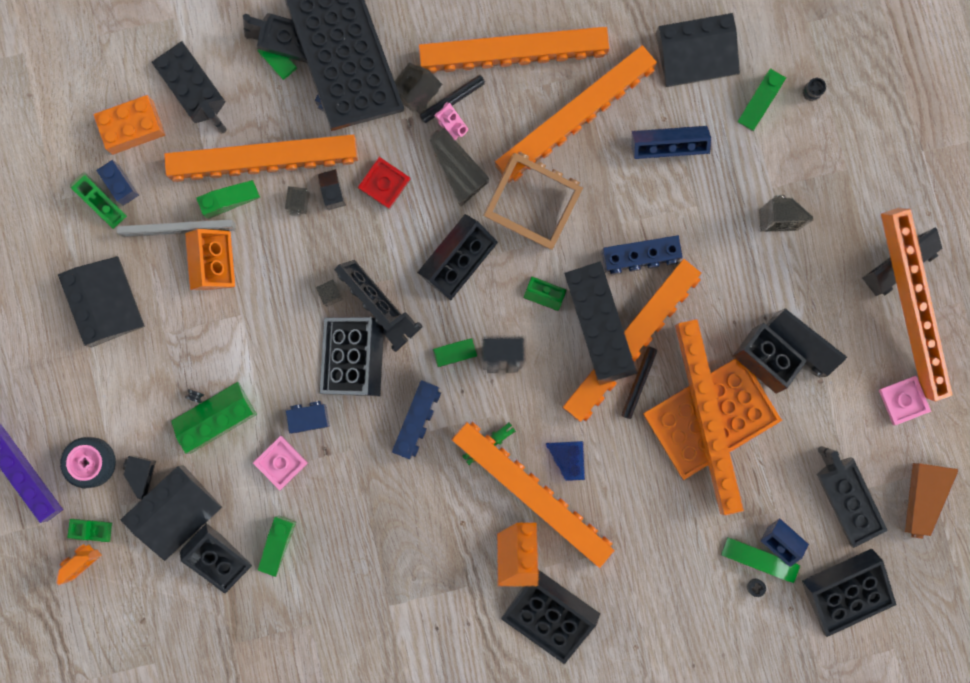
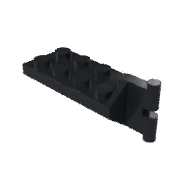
[243,13,307,63]
[151,41,227,133]
[334,260,423,352]
[817,446,888,548]

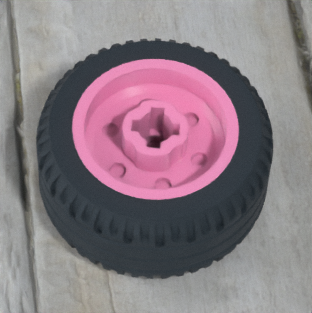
[60,437,116,488]

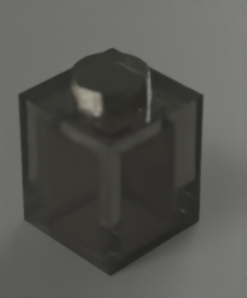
[285,186,310,217]
[316,280,343,307]

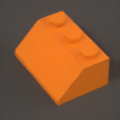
[185,229,235,290]
[497,523,538,586]

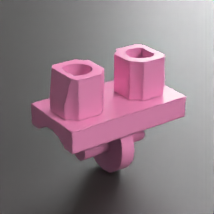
[434,102,468,141]

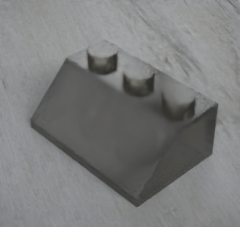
[759,195,813,232]

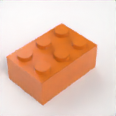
[93,95,166,155]

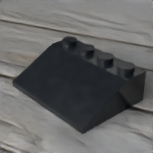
[655,13,740,87]
[58,256,145,348]
[320,317,384,397]
[120,465,223,561]
[802,548,897,637]
[501,569,601,664]

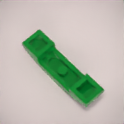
[721,537,801,583]

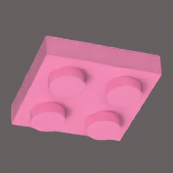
[879,376,931,425]
[253,436,308,491]

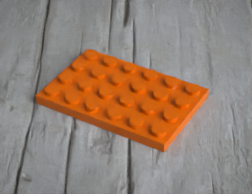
[643,358,782,480]

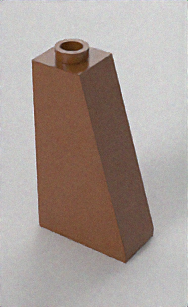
[905,463,958,539]

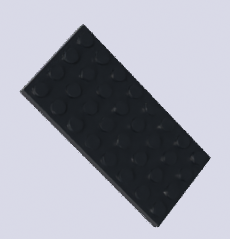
[285,0,404,131]

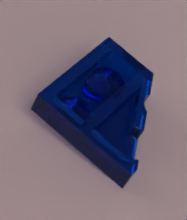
[546,441,585,481]

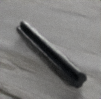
[420,75,485,123]
[621,347,657,419]

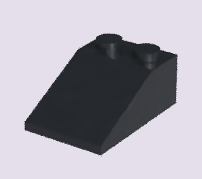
[179,523,252,594]

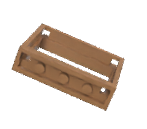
[482,152,583,250]

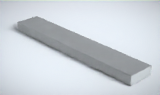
[117,220,236,237]

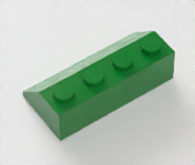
[171,382,257,454]

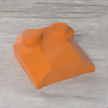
[56,544,102,585]

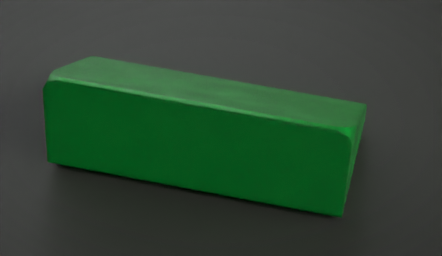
[524,276,567,311]

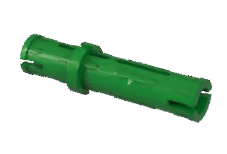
[462,422,516,466]

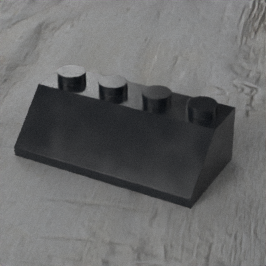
[417,214,498,301]
[862,227,943,296]
[766,308,847,378]

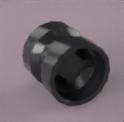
[803,78,827,101]

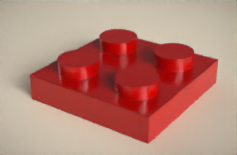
[358,157,411,210]

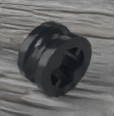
[185,389,205,403]
[747,578,766,597]

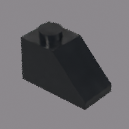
[318,169,346,210]
[123,456,156,499]

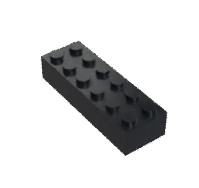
[564,261,637,385]
[483,337,525,373]

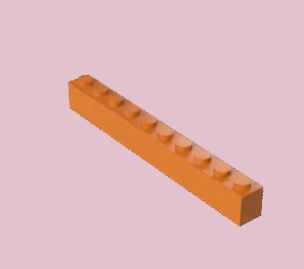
[419,26,609,74]
[495,45,657,183]
[164,134,358,182]
[881,208,952,402]
[562,259,702,422]
[675,319,744,515]
[452,421,615,568]

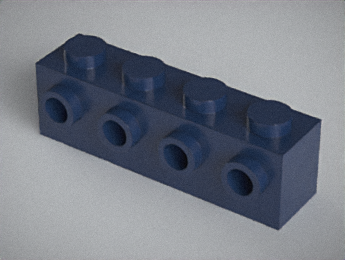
[631,126,711,159]
[601,235,683,275]
[392,380,441,460]

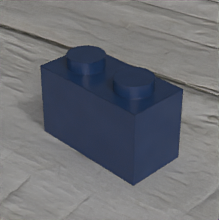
[96,160,139,206]
[286,401,330,434]
[760,518,809,567]

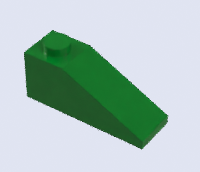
[737,68,786,131]
[70,172,127,229]
[196,180,261,219]
[258,515,297,577]

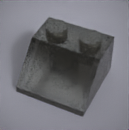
[395,63,442,114]

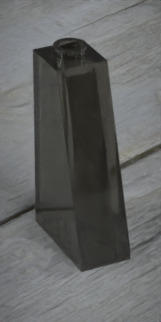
[430,128,489,207]

